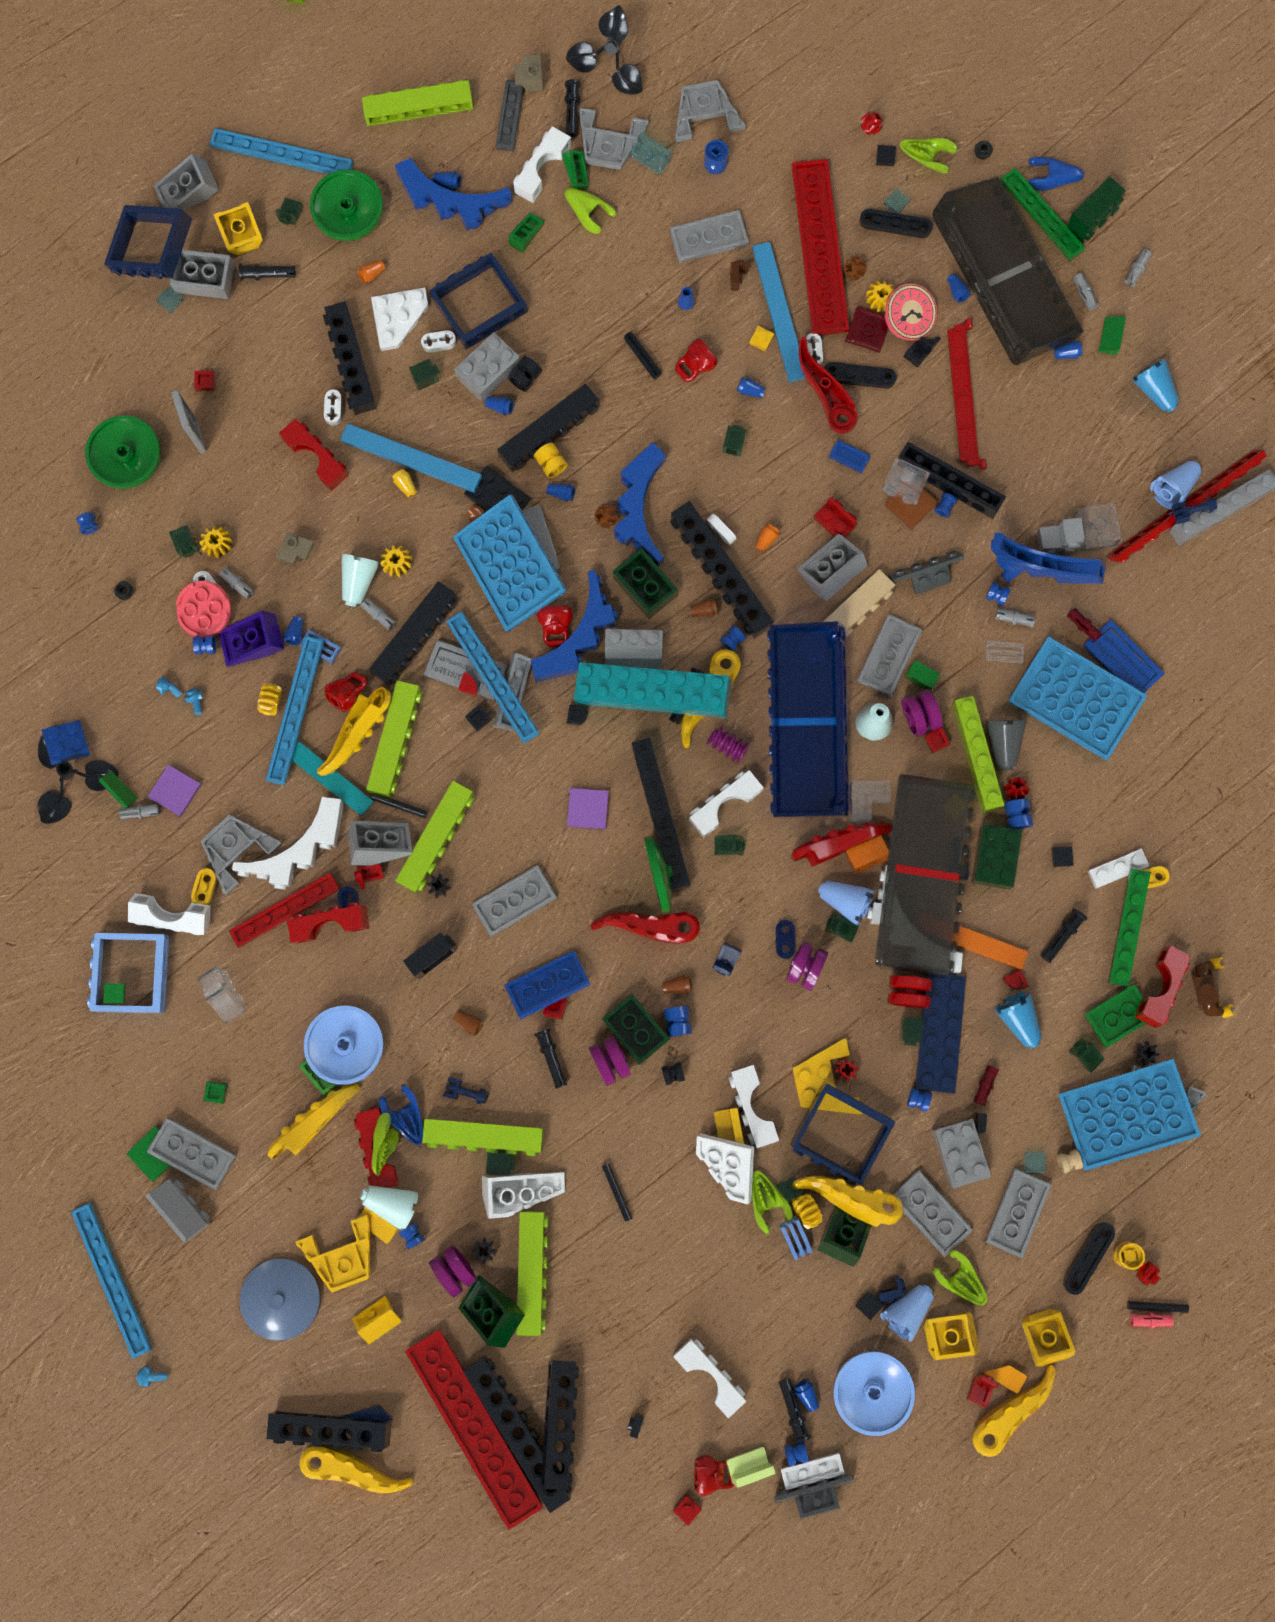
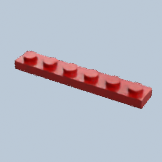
[229,873,341,948]

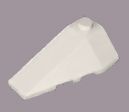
[482,1172,565,1219]

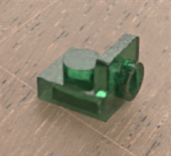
[275,197,303,225]
[714,834,745,856]
[825,914,860,943]
[1069,1038,1105,1073]
[776,1177,804,1204]

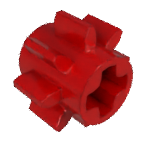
[860,111,883,135]
[1004,777,1029,800]
[834,1058,859,1082]
[1135,1261,1161,1286]

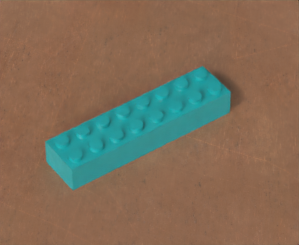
[574,662,732,718]

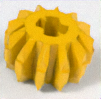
[866,280,895,313]
[199,526,232,559]
[380,545,412,577]
[257,683,282,716]
[792,1194,822,1229]

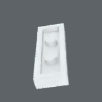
[1087,849,1150,889]
[780,1452,845,1490]

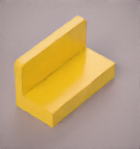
[714,1108,744,1144]
[358,1207,399,1244]
[352,1296,402,1344]

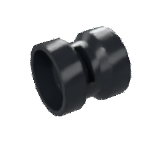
[661,1062,685,1086]

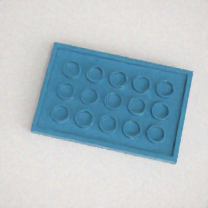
[453,495,567,632]
[1007,636,1148,761]
[1058,1059,1201,1171]

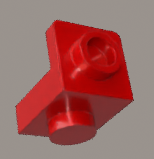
[354,863,384,889]
[966,1374,999,1408]

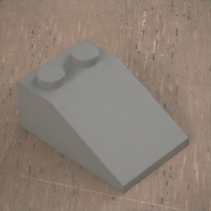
[154,154,219,210]
[347,821,412,866]

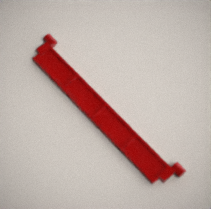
[947,318,987,470]

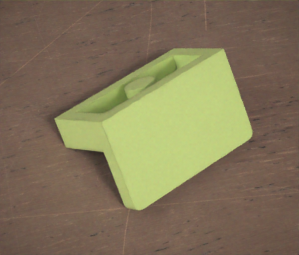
[726,1447,775,1488]

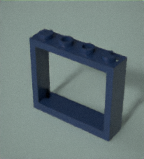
[104,205,193,279]
[429,252,528,350]
[790,1082,896,1185]

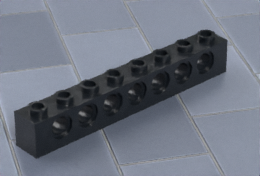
[670,501,774,639]
[631,738,690,892]
[463,1356,572,1513]

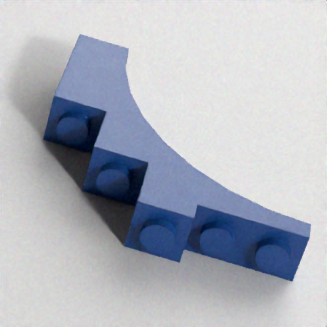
[395,158,513,231]
[614,442,666,567]
[991,533,1106,584]
[531,570,618,682]

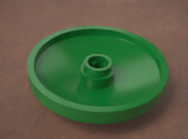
[310,170,383,241]
[85,416,161,489]
[644,836,673,914]

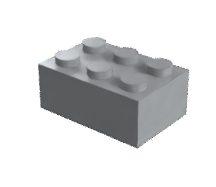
[170,250,235,299]
[454,332,520,402]
[932,1119,991,1188]

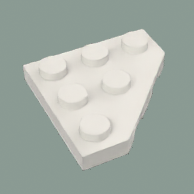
[371,287,429,351]
[696,1133,754,1204]

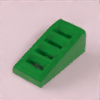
[562,150,589,189]
[508,212,544,253]

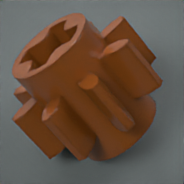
[844,256,866,280]
[595,504,618,528]

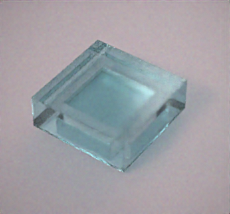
[884,189,910,214]
[156,287,183,313]
[1024,1152,1046,1173]

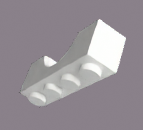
[513,126,571,203]
[689,770,764,838]
[128,893,210,935]
[728,1065,779,1148]
[673,1338,746,1419]

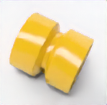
[534,443,568,479]
[1112,1241,1145,1270]

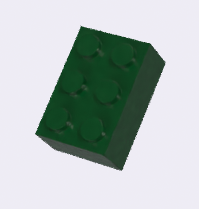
[1067,176,1126,243]
[612,548,678,619]
[971,824,1022,890]
[602,994,670,1065]

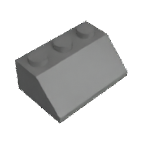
[797,533,867,602]
[605,629,663,670]
[146,1178,211,1242]

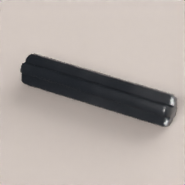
[624,332,661,379]

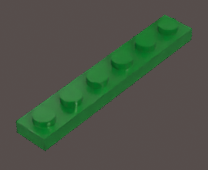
[1000,168,1085,261]
[1108,868,1151,987]

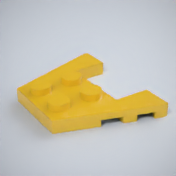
[792,1038,862,1115]
[295,1214,370,1293]

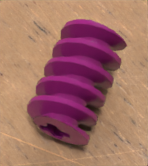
[706,726,749,764]

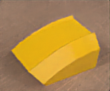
[213,202,263,255]
[1022,1309,1076,1367]
[924,1311,979,1360]

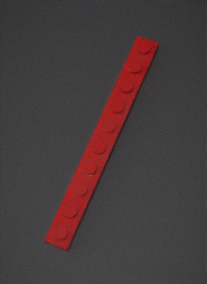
[1107,450,1267,563]

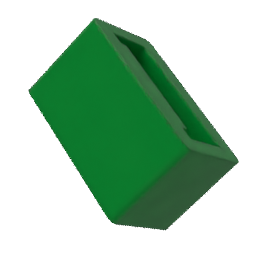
[904,660,940,691]

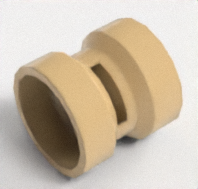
[1057,1149,1083,1174]

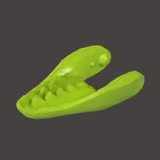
[900,138,958,174]
[564,187,617,234]
[372,1113,400,1176]
[752,1171,793,1235]
[932,1249,987,1306]

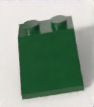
[817,1205,872,1267]
[459,1275,525,1348]

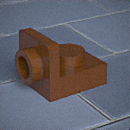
[730,260,750,291]

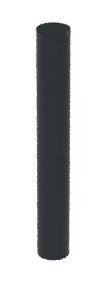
[371,793,428,818]
[602,1163,632,1222]
[1127,1301,1189,1313]

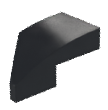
[903,337,941,368]

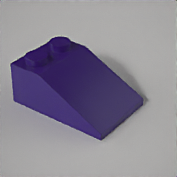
[219,611,284,667]

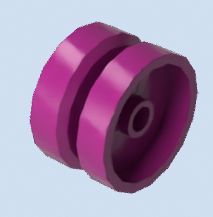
[901,689,943,737]
[786,941,828,991]
[589,1036,632,1086]
[429,1244,478,1297]

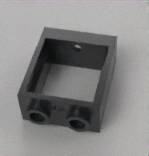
[403,932,456,979]

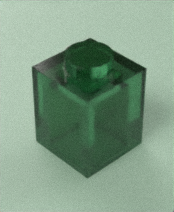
[409,359,440,390]
[723,425,746,457]
[169,525,199,558]
[899,1017,923,1046]
[486,1152,516,1175]

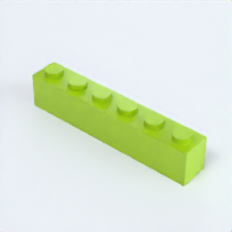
[362,80,473,126]
[366,680,423,798]
[951,696,1005,814]
[395,781,475,894]
[422,1119,544,1156]
[517,1211,548,1336]

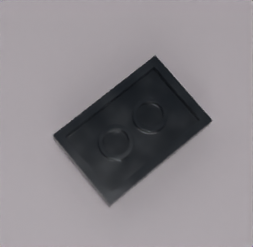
[464,465,531,512]

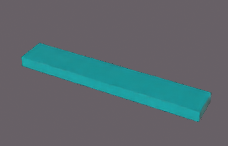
[274,741,374,817]

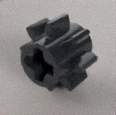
[427,874,451,898]
[1133,1041,1160,1066]
[472,1238,497,1264]

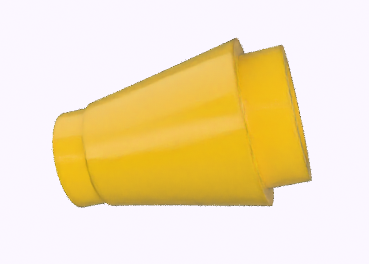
[392,469,417,498]

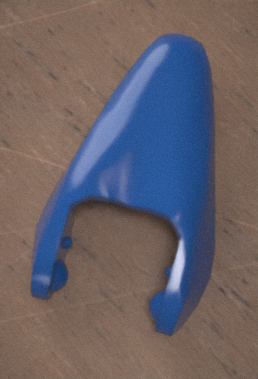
[1028,157,1084,191]
[379,1084,423,1145]

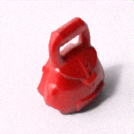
[675,338,718,382]
[537,606,573,647]
[324,672,368,712]
[694,1455,734,1496]

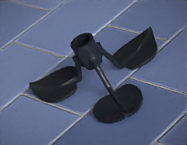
[566,5,643,95]
[37,735,119,824]

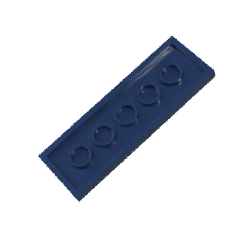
[915,972,966,1094]

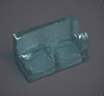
[631,133,671,175]

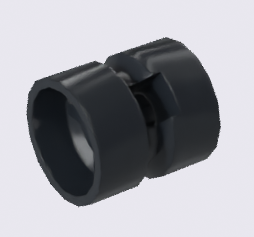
[508,356,542,392]

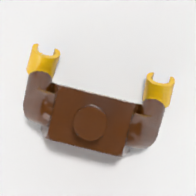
[1191,957,1235,1018]

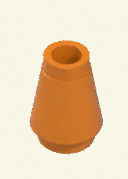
[357,260,385,284]
[755,523,780,552]

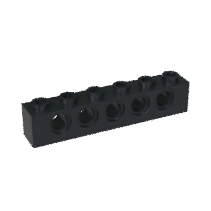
[323,301,377,415]
[896,442,1006,519]
[540,1360,579,1490]
[266,1411,392,1452]

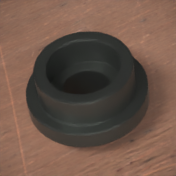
[974,141,993,160]
[114,581,134,600]

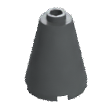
[987,720,1025,771]

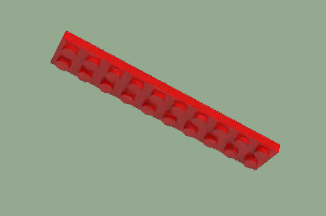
[791,159,849,335]
[405,1329,544,1530]

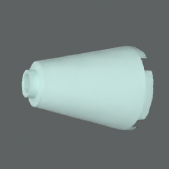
[342,554,379,607]
[855,703,894,741]
[360,1185,418,1230]

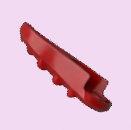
[798,337,858,434]
[791,820,894,867]
[590,911,700,944]

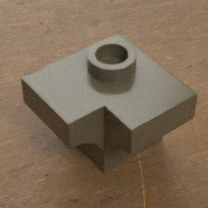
[514,54,543,92]
[276,532,314,566]

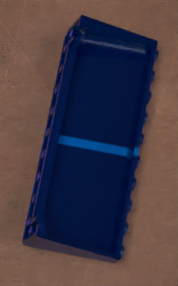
[767,621,849,817]

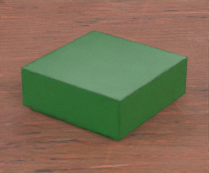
[103,983,125,1003]
[203,1082,227,1104]

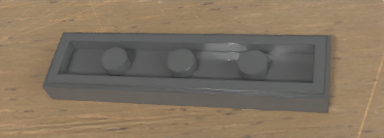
[496,80,524,152]

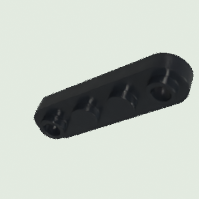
[859,209,933,238]
[824,362,897,389]
[1063,1222,1115,1295]

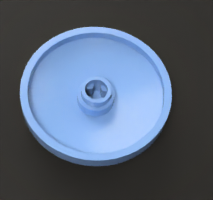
[304,1006,383,1085]
[833,1351,915,1436]

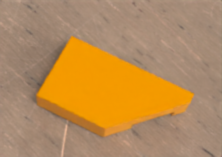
[984,1365,1027,1394]

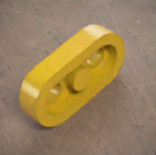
[1142,866,1170,889]
[191,868,217,905]

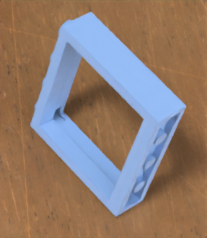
[87,933,169,1013]

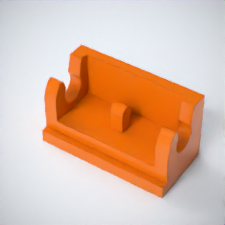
[846,835,890,874]

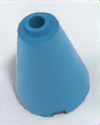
[1132,358,1179,413]
[994,992,1042,1048]

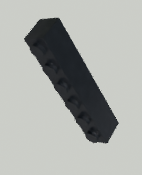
[497,383,600,472]
[369,581,458,686]

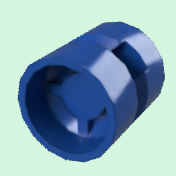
[704,140,728,174]
[1004,799,1034,830]
[664,1006,692,1037]

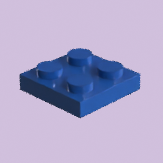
[41,720,90,765]

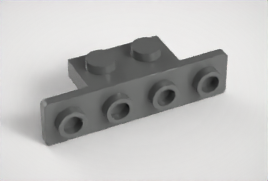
[888,551,965,594]
[774,1474,854,1519]

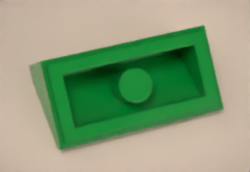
[1098,316,1126,356]
[99,771,137,808]

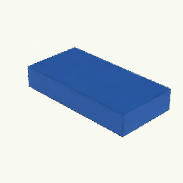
[829,440,871,474]

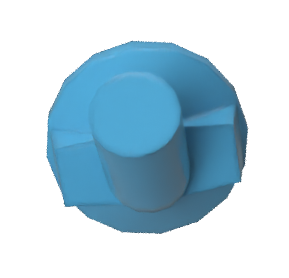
[156,676,182,698]
[184,688,203,715]
[136,1366,167,1387]

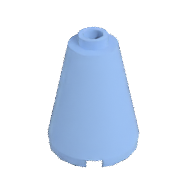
[1151,461,1202,510]
[818,880,875,926]
[880,1284,934,1342]

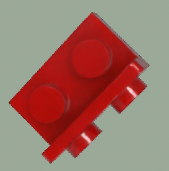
[813,497,857,538]

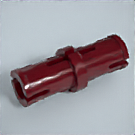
[1067,608,1102,642]
[973,1065,999,1106]

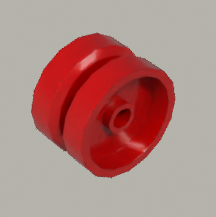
[887,975,933,1008]

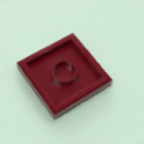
[845,307,888,353]

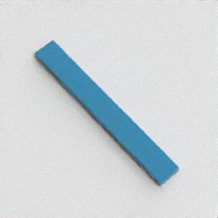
[209,128,354,174]
[752,242,806,383]
[340,424,482,493]
[446,611,540,744]
[266,636,325,786]
[71,1203,153,1359]

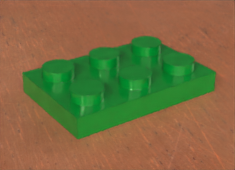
[1083,984,1146,1048]

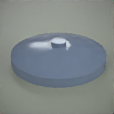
[240,1258,321,1341]

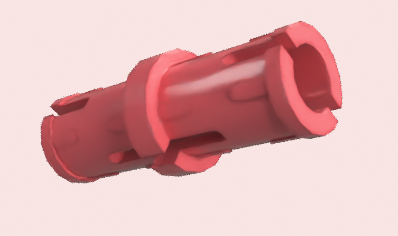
[1130,1312,1174,1329]

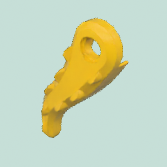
[681,649,741,749]
[317,687,391,776]
[268,1083,361,1160]
[792,1176,903,1227]
[972,1365,1055,1457]
[299,1444,413,1493]

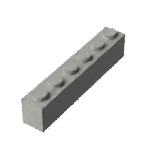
[1169,469,1275,547]

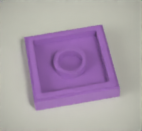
[148,765,202,817]
[567,788,608,830]

